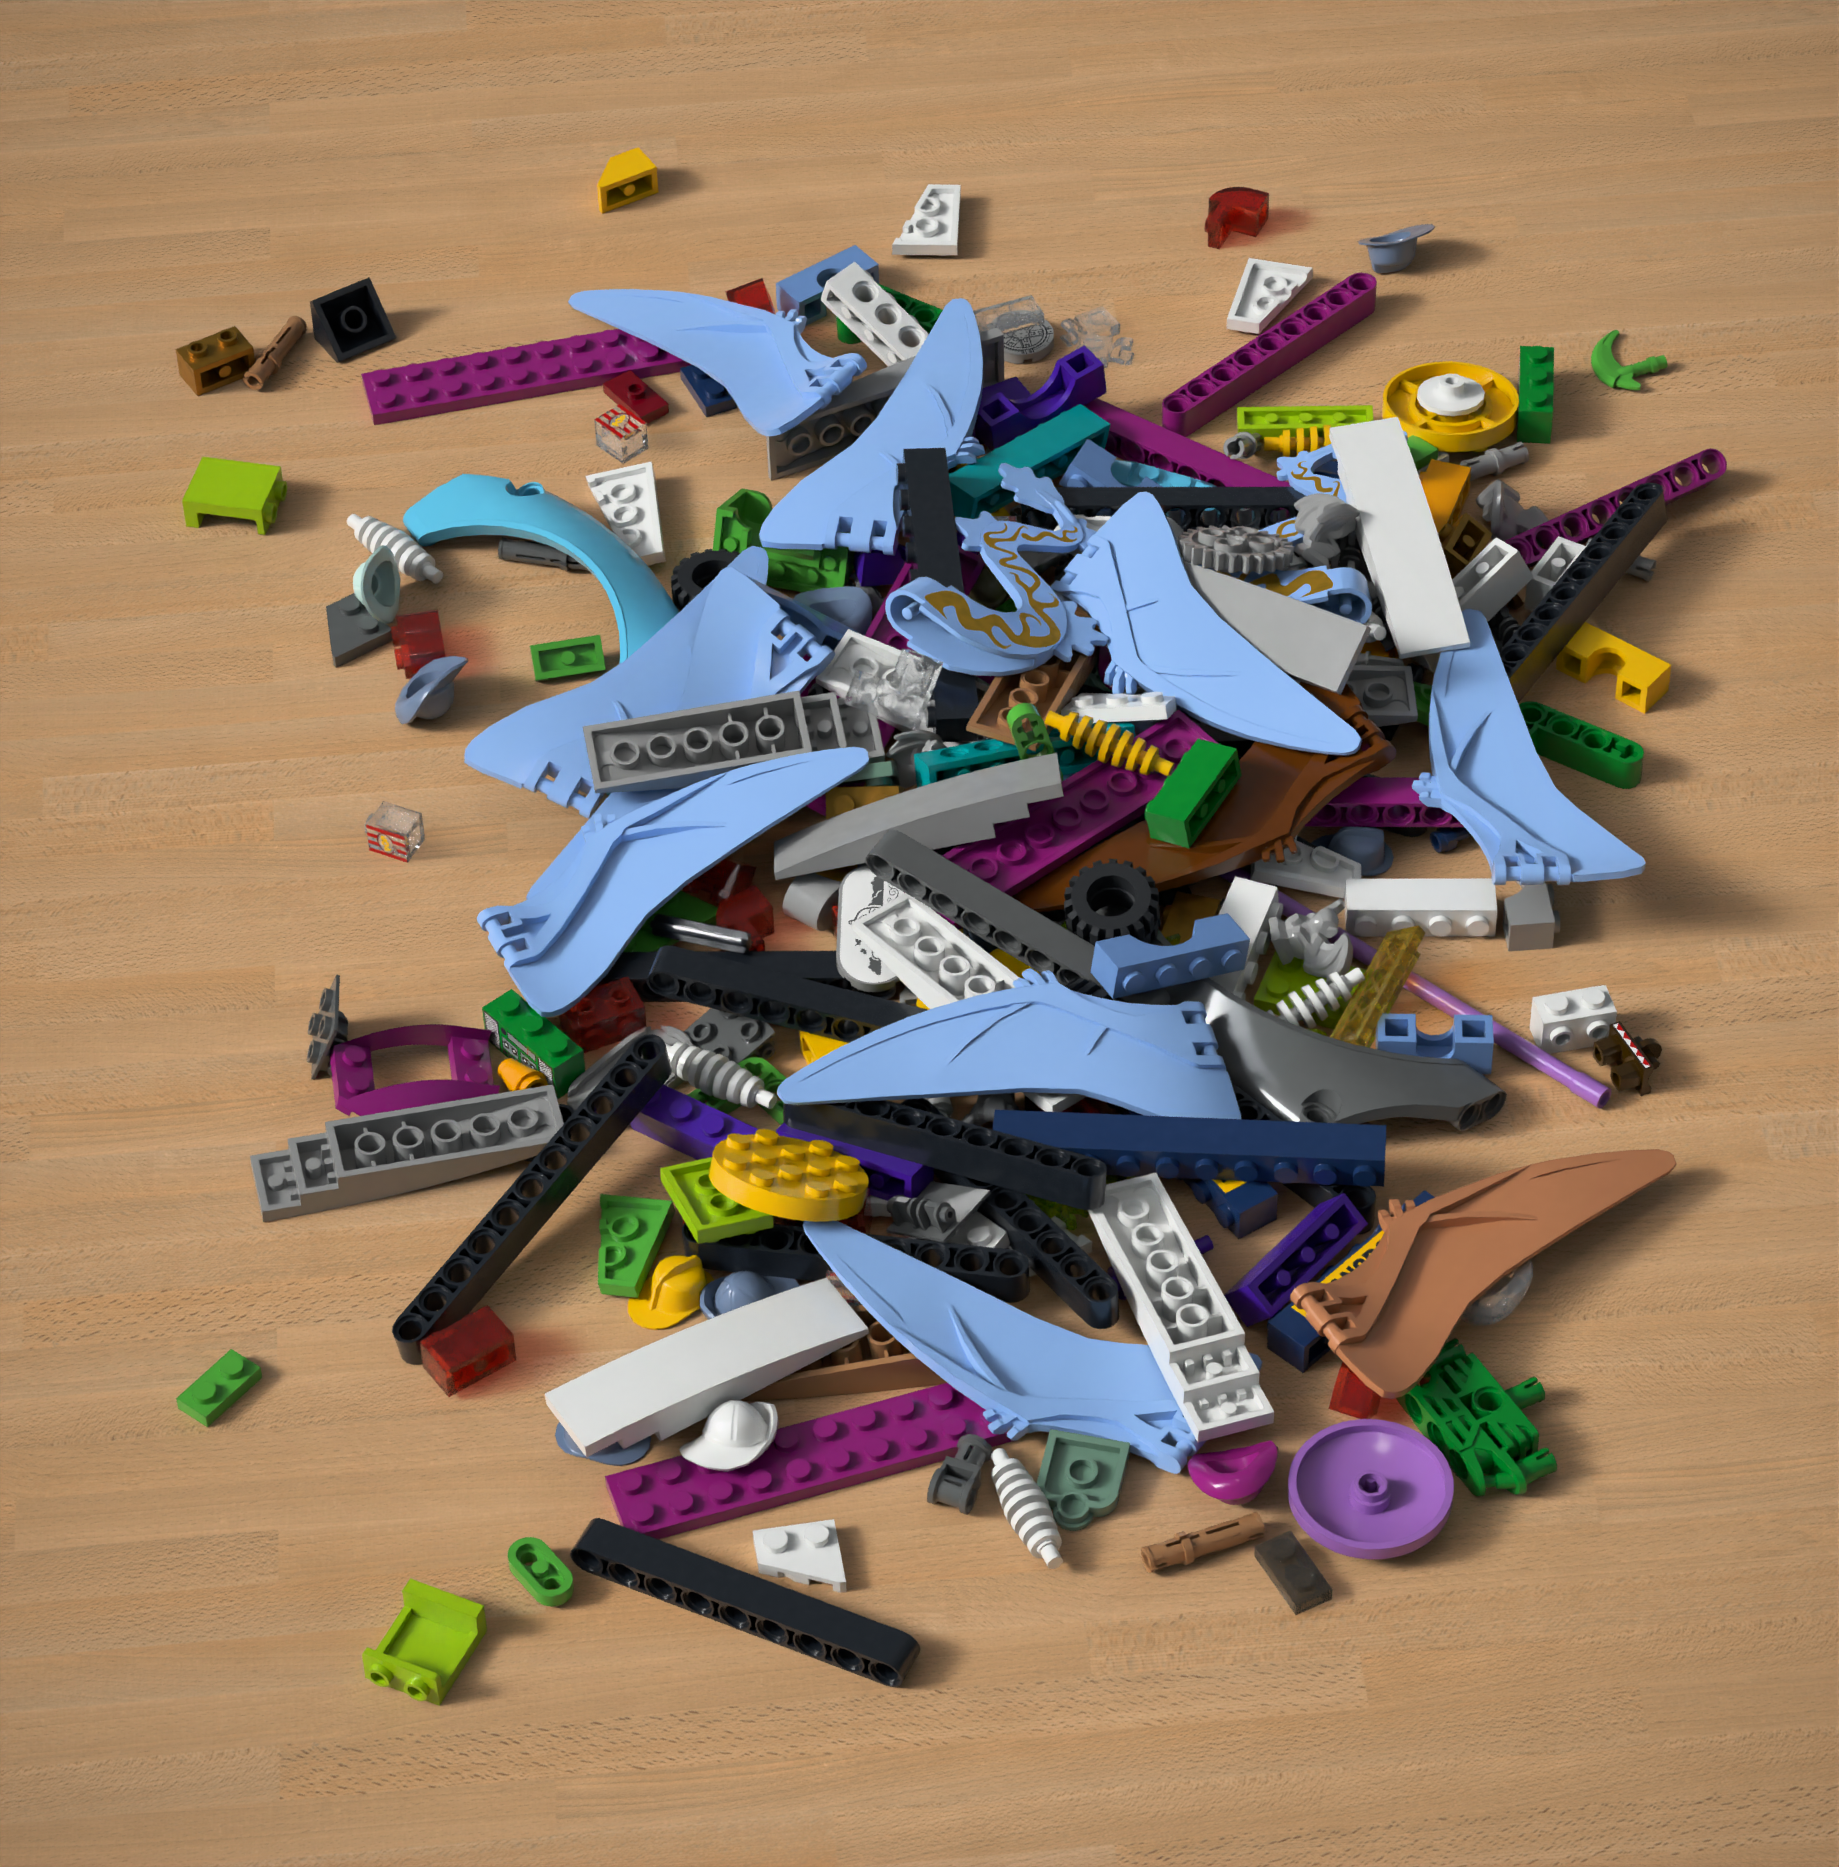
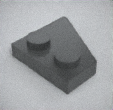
[326,593,394,668]

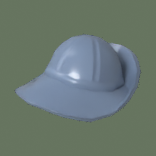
[793,586,872,635]
[395,656,468,724]
[700,1271,800,1320]

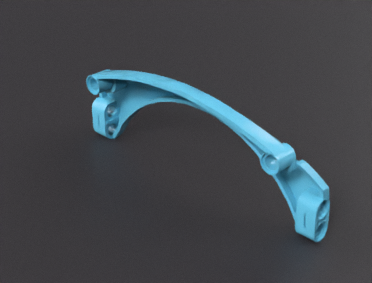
[403,474,679,795]

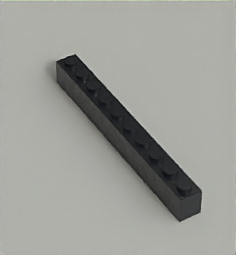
[896,448,979,742]

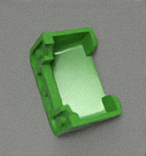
[713,488,855,592]

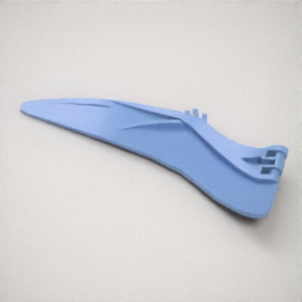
[568,289,867,436]

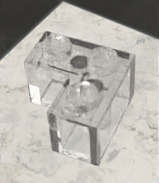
[843,648,944,731]

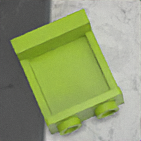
[182,457,287,535]
[362,1578,487,1706]

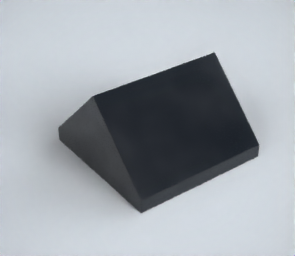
[310,277,397,363]

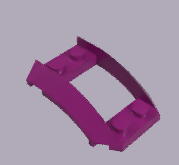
[329,1024,500,1116]

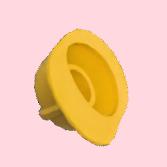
[628,1255,714,1330]

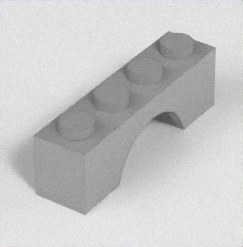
[1490,869,1560,951]

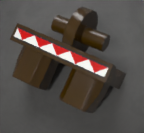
[1593,1021,1662,1096]

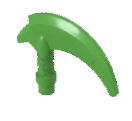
[1591,330,1668,390]

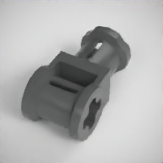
[927,1434,993,1515]

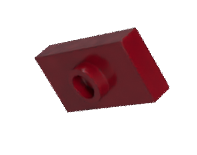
[603,370,669,426]

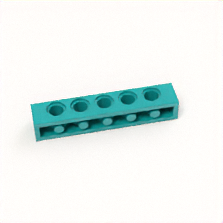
[914,721,1135,788]

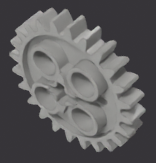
[1178,525,1294,574]

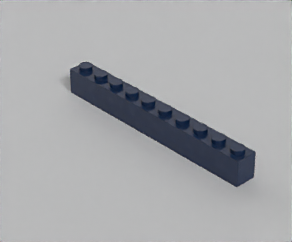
[993,1110,1386,1187]

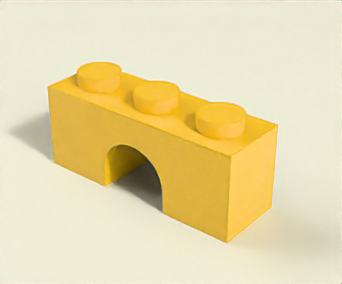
[1556,622,1671,714]

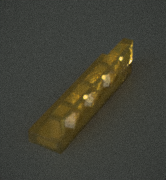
[1330,926,1425,1048]

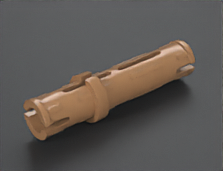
[243,316,307,390]
[1141,1512,1265,1573]

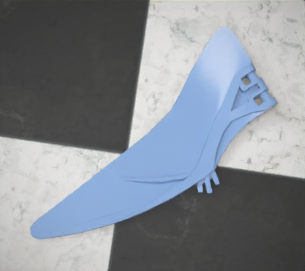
[759,298,985,556]
[1050,492,1362,755]
[464,546,769,819]
[526,566,835,899]
[1412,609,1646,885]
[477,747,869,1017]
[777,968,1241,1119]
[803,1221,1262,1474]

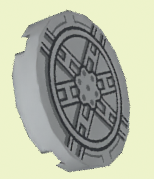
[989,313,1054,364]

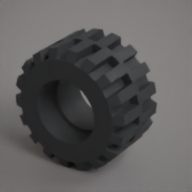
[671,549,740,612]
[1064,859,1160,946]

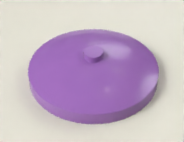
[1288,1419,1454,1559]

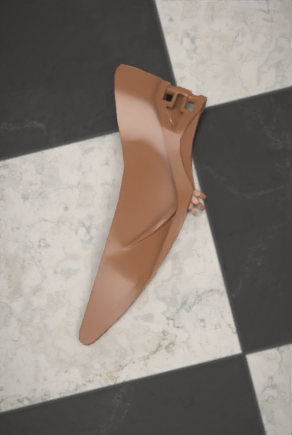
[1290,1149,1677,1399]

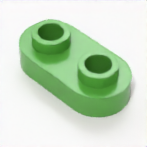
[508,1537,574,1607]

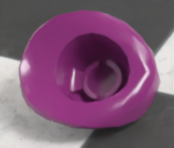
[1187,1440,1278,1505]

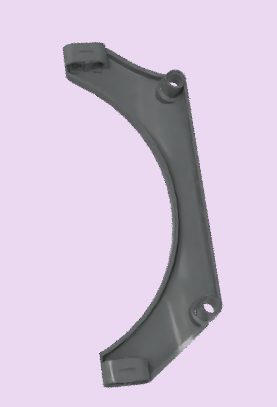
[1039,819,1507,1131]

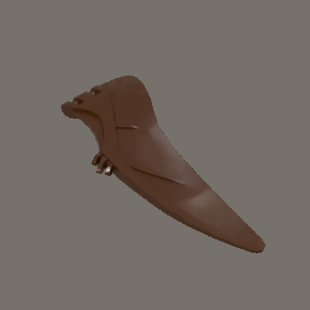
[1012,682,1397,913]

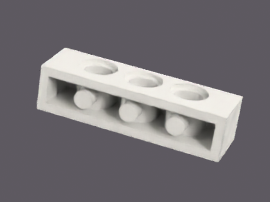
[821,262,929,367]

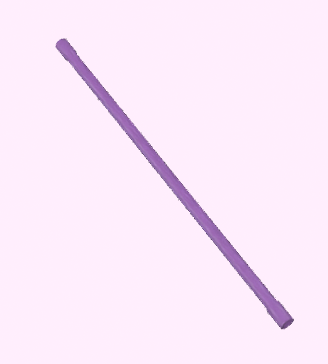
[1136,813,1612,1109]

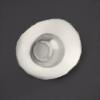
[679,1400,779,1472]

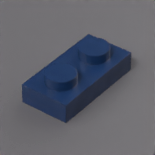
[680,365,737,417]

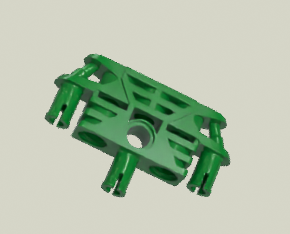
[1396,1338,1557,1497]

